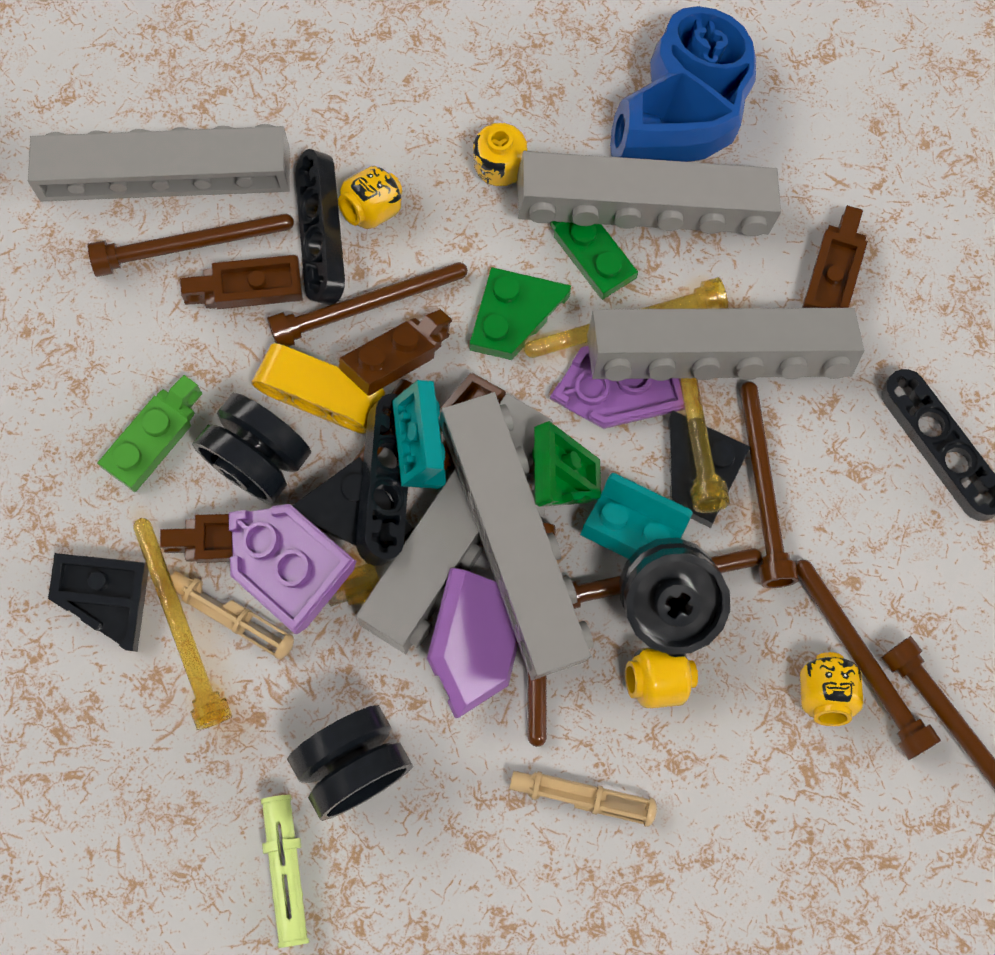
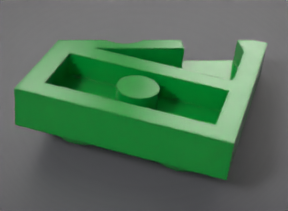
[469,267,571,360]
[532,421,601,507]

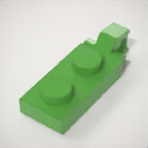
[97,375,202,493]

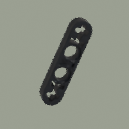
[295,149,345,305]
[881,369,995,521]
[356,394,408,566]

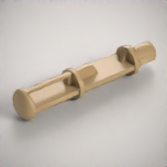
[167,571,294,659]
[509,771,657,827]

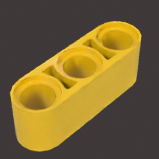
[252,343,386,434]

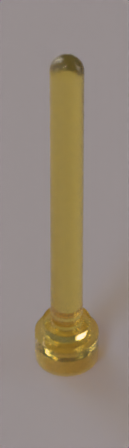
[524,277,728,358]
[679,378,730,513]
[133,518,233,730]

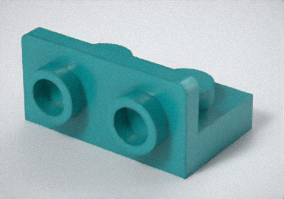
[393,380,446,489]
[580,473,693,559]

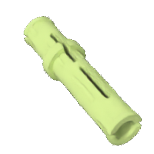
[261,795,309,948]

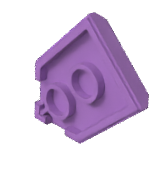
[550,346,689,429]
[229,504,356,634]
[427,568,518,718]

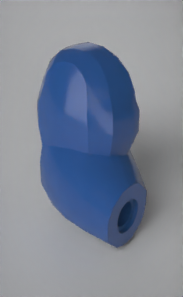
[610,6,756,162]

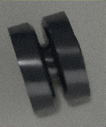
[192,392,311,504]
[619,538,730,655]
[287,705,413,821]

